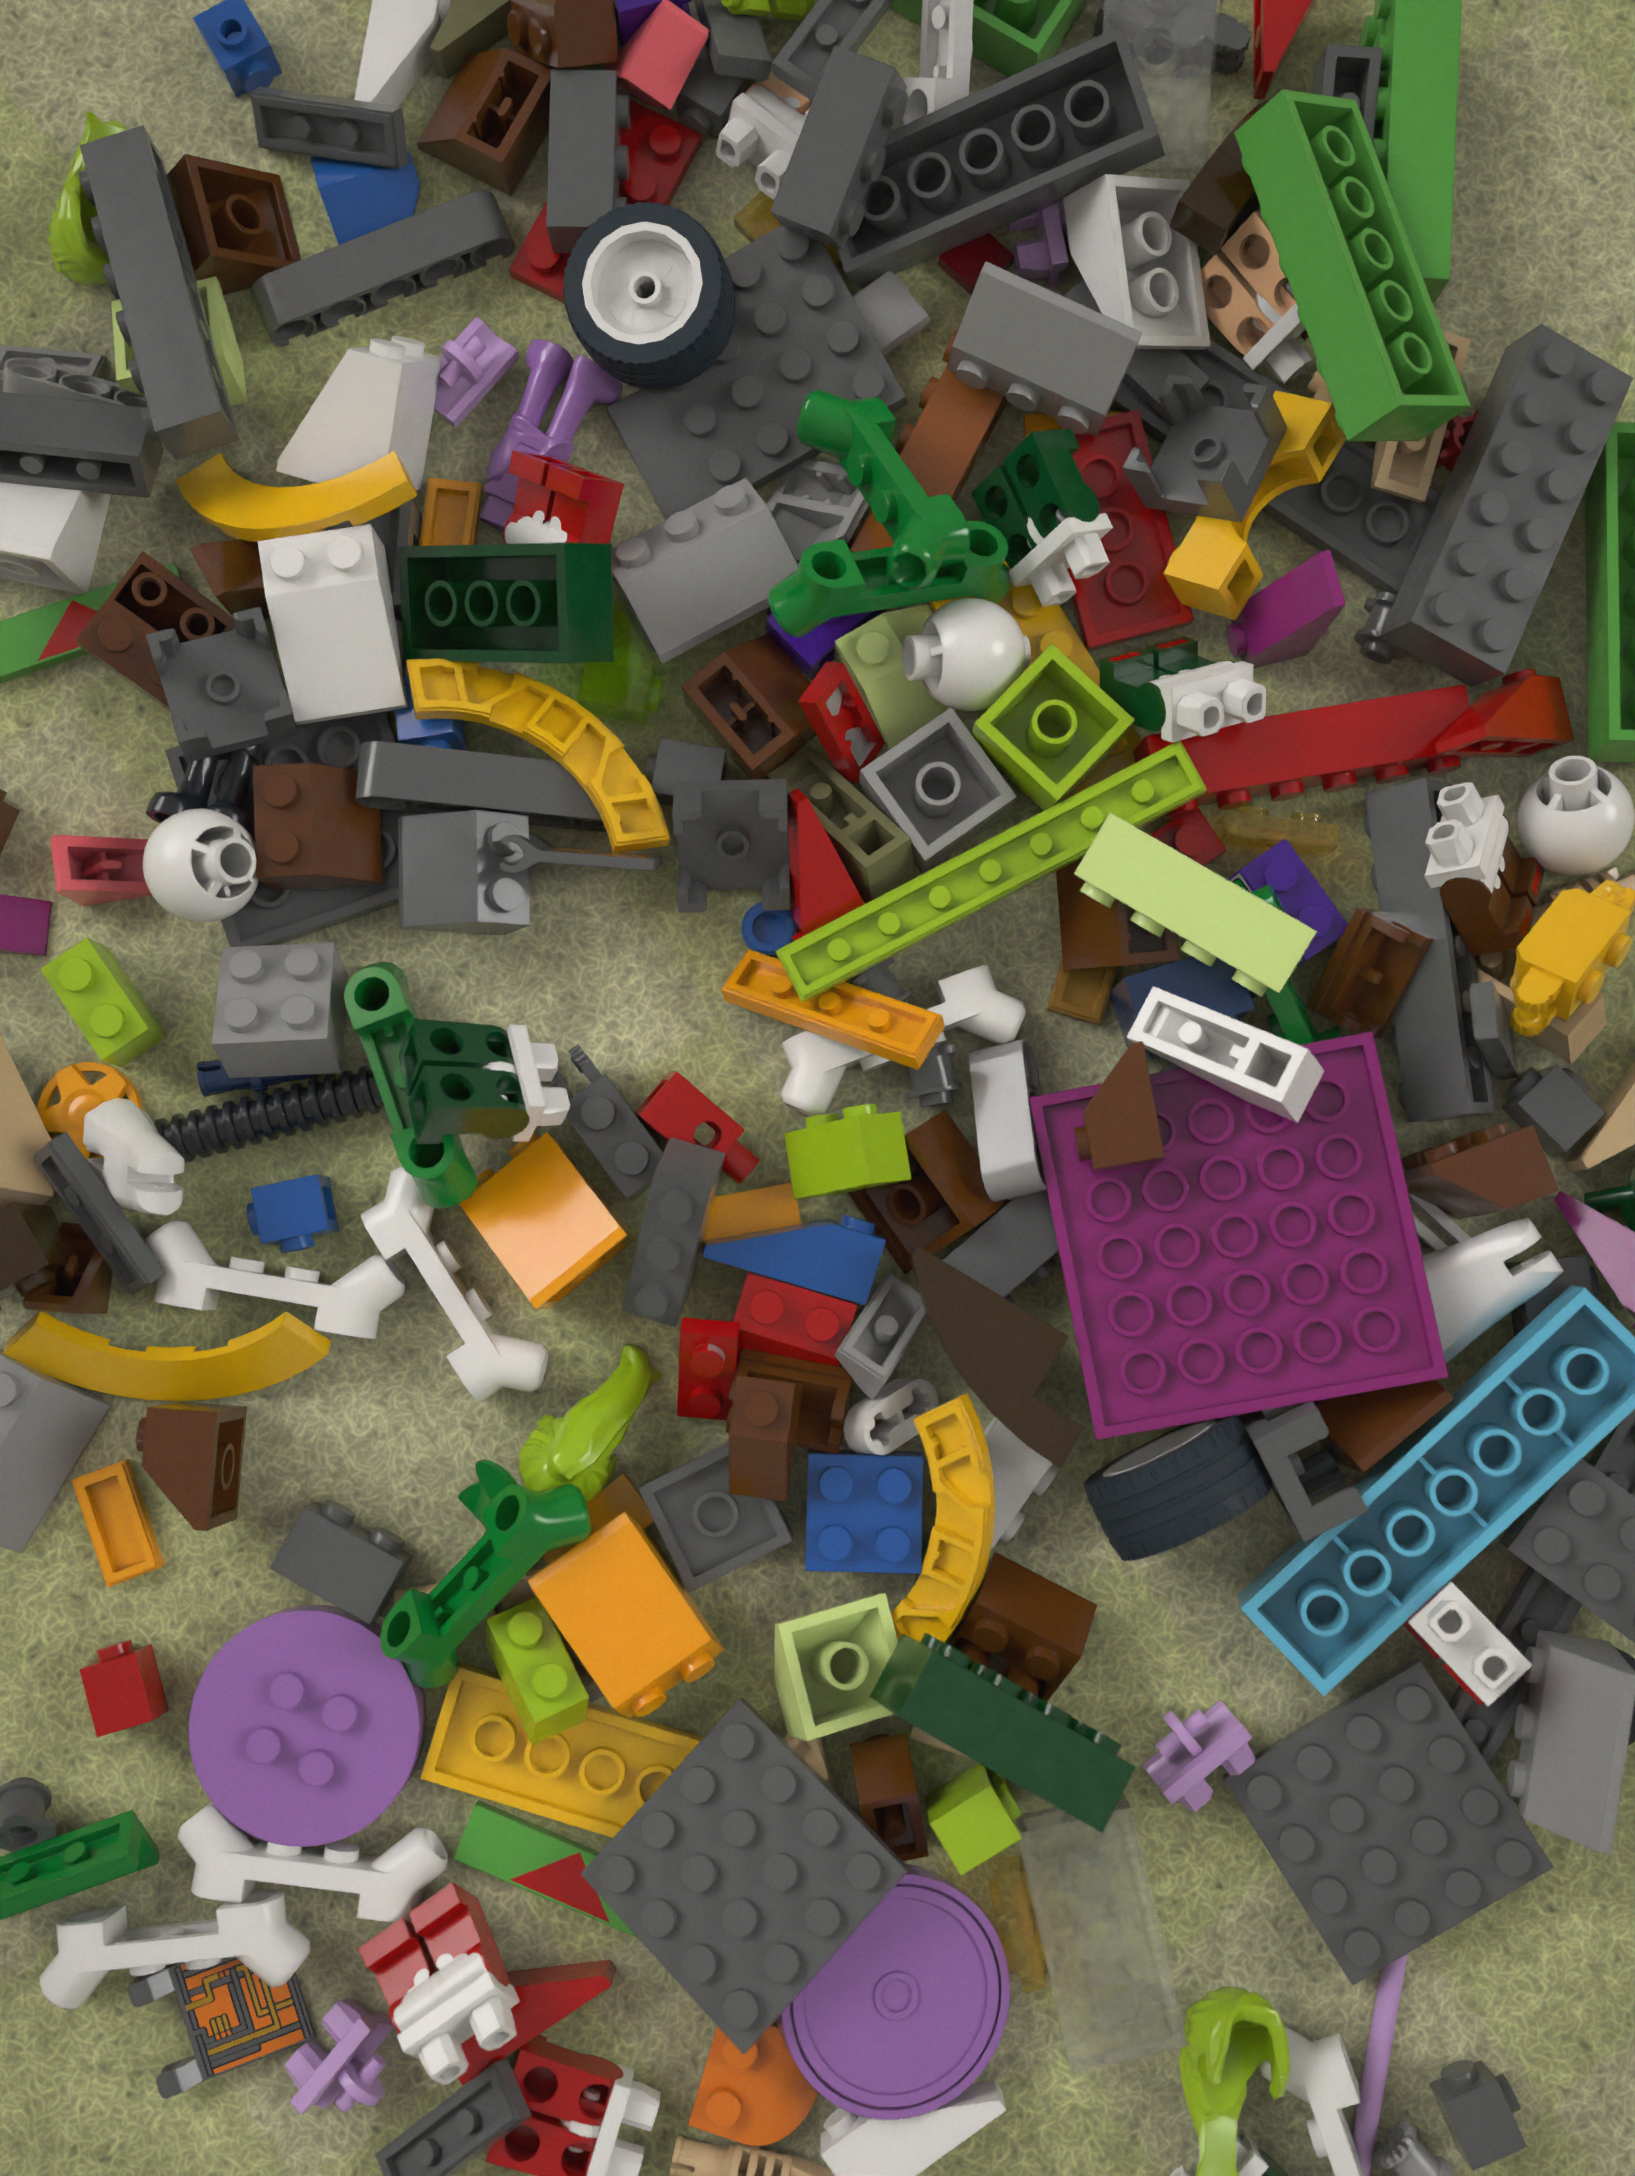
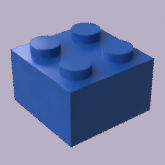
[805,1449,923,1574]

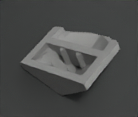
[767,459,869,564]

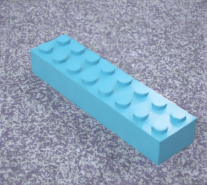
[1237,1285,1635,1696]

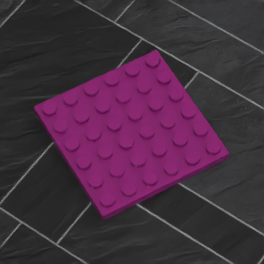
[1029,1031,1449,1440]

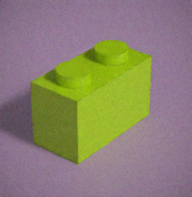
[40,937,167,1067]
[784,1104,911,1200]
[485,1597,589,1746]
[924,1763,1023,1876]

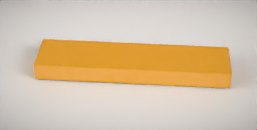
[721,949,945,1070]

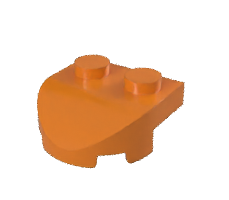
[688,2021,818,2146]

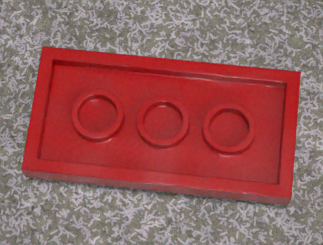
[509,100,703,303]
[1062,409,1194,651]

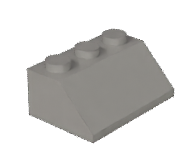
[947,262,1142,437]
[612,478,798,664]
[0,1349,112,1553]
[1506,1629,1635,1854]

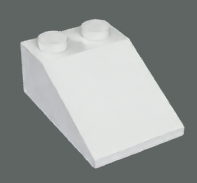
[1063,174,1211,350]
[258,524,408,725]

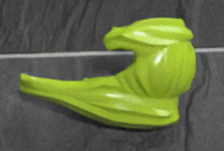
[47,111,128,286]
[518,1344,662,1502]
[1179,1986,1290,2176]

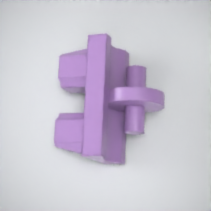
[1007,201,1071,288]
[434,316,519,429]
[1142,1700,1255,1812]
[284,1998,395,2115]

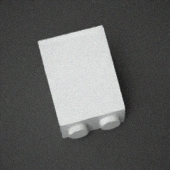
[276,336,442,490]
[0,482,111,594]

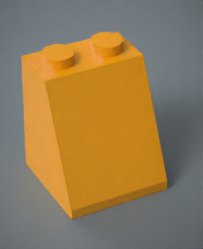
[459,1132,636,1309]
[527,1512,724,1718]

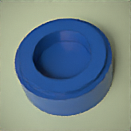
[741,902,797,957]

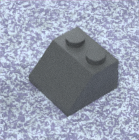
[398,810,530,935]

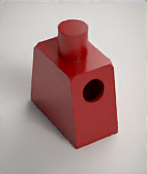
[635,1071,760,1185]

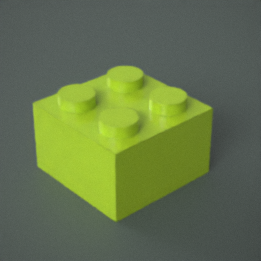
[971,643,1135,811]

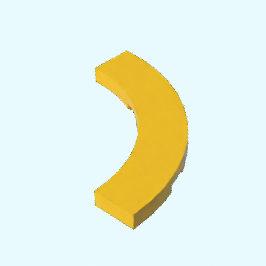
[176,451,418,542]
[406,658,670,853]
[2,1310,331,1401]
[891,1392,995,1643]

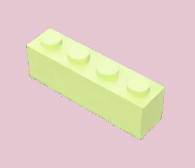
[1074,813,1317,996]

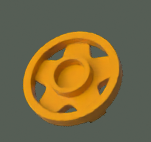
[37,1062,143,1159]

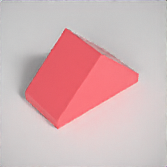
[605,0,709,110]
[50,835,152,906]

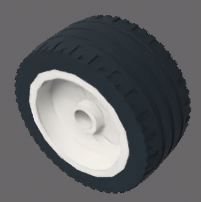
[563,202,736,390]
[1084,1415,1273,1561]

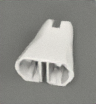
[83,1098,185,1216]
[1422,1217,1563,1364]

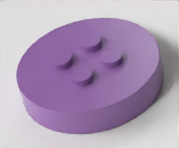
[189,1605,427,1847]
[776,1864,1010,2120]

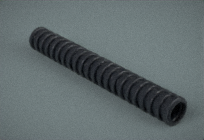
[154,1066,384,1163]

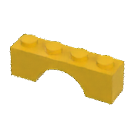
[1163,390,1346,621]

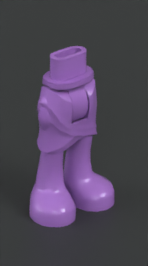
[479,339,623,531]

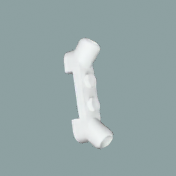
[902,0,974,125]
[780,965,1027,1116]
[361,1167,548,1403]
[145,1220,405,1339]
[178,1802,448,1922]
[40,1889,311,2009]
[1259,2026,1366,2176]

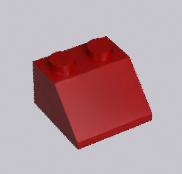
[733,1272,857,1367]

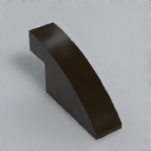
[1169,100,1269,255]
[910,1246,1084,1468]

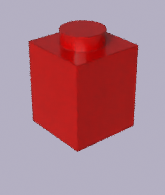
[79,1639,169,1737]

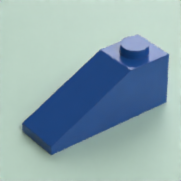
[701,1214,886,1306]

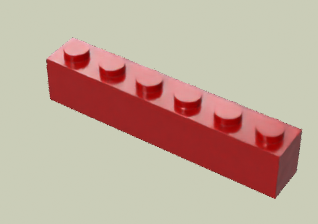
[1133,684,1470,819]

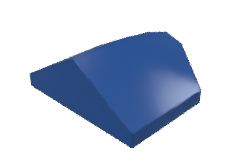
[310,151,420,245]

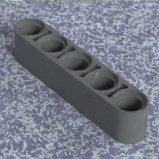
[251,190,515,346]
[355,741,607,832]

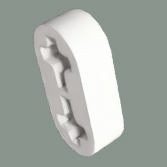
[844,1378,939,1455]

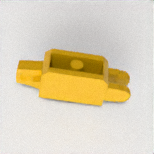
[1509,879,1635,1037]

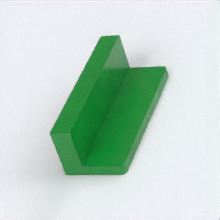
[0,1810,160,1920]

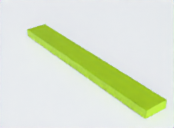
[775,741,1207,1003]

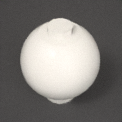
[902,598,1031,711]
[1517,755,1635,875]
[143,809,259,922]

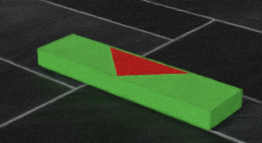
[0,562,184,684]
[453,1800,638,1938]

